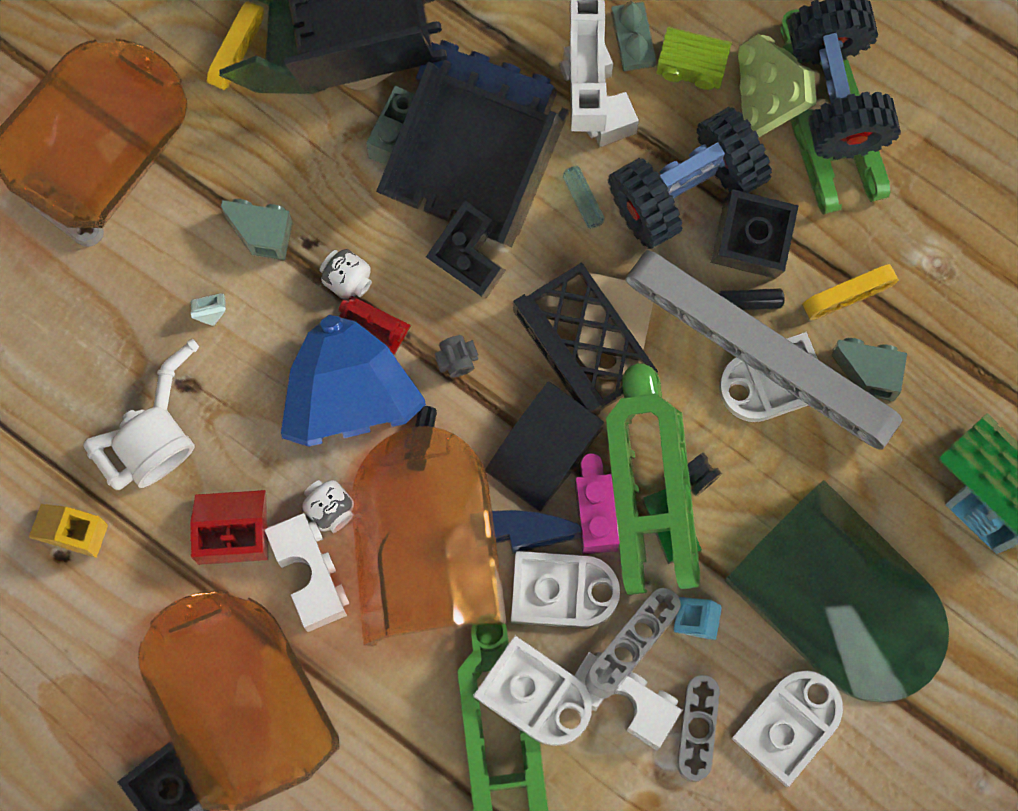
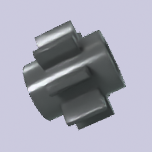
[435,335,478,377]

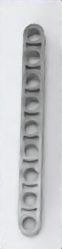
[625,250,902,450]

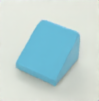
[673,597,721,640]

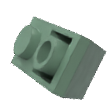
[366,86,415,165]
[221,199,293,260]
[832,338,907,401]

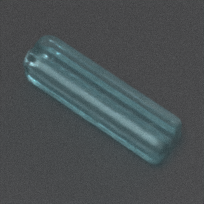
[563,165,604,229]

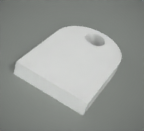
[719,332,818,422]
[511,551,620,628]
[474,636,592,746]
[732,671,843,787]

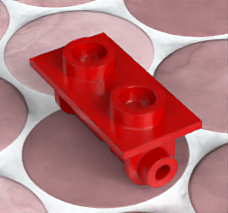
[338,296,411,355]

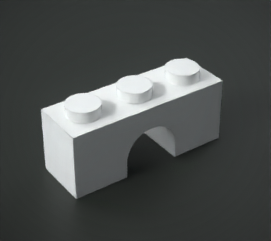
[560,43,639,147]
[264,513,350,632]
[574,652,682,750]

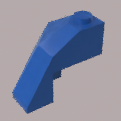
[281,315,426,447]

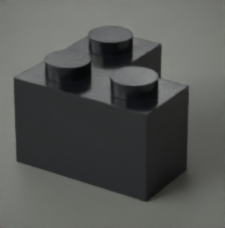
[426,201,506,298]

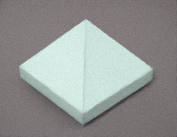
[191,293,226,327]

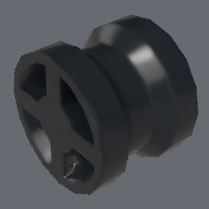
[688,453,722,496]

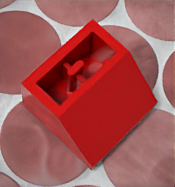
[190,490,268,565]

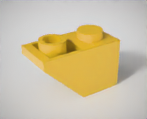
[29,504,108,558]

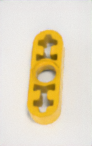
[207,1,265,90]
[802,264,899,320]

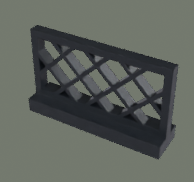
[513,262,658,416]

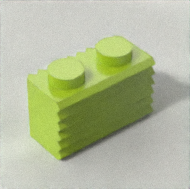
[656,27,732,90]

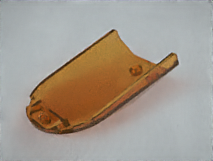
[0,39,187,228]
[351,426,506,647]
[138,591,340,811]

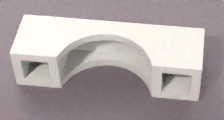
[569,0,607,131]

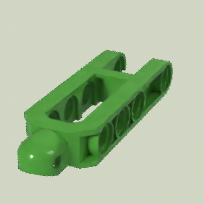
[780,9,890,214]
[606,363,700,595]
[457,614,548,811]

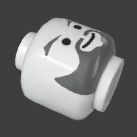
[320,249,372,300]
[302,480,354,533]

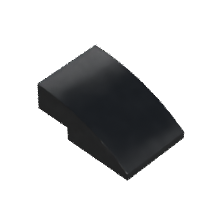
[485,381,604,512]

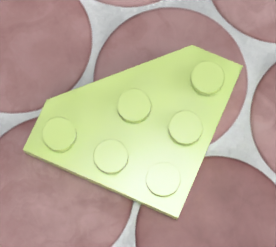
[738,34,817,138]

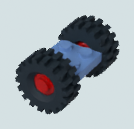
[787,0,901,160]
[608,107,772,249]

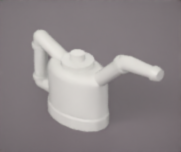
[83,339,199,490]

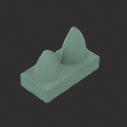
[611,0,656,71]

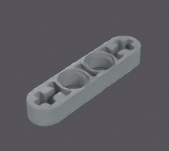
[585,588,681,699]

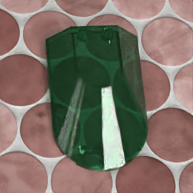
[725,480,949,702]

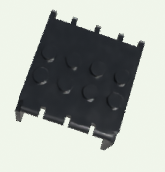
[284,0,447,90]
[376,60,569,248]

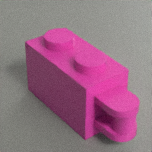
[575,454,620,555]

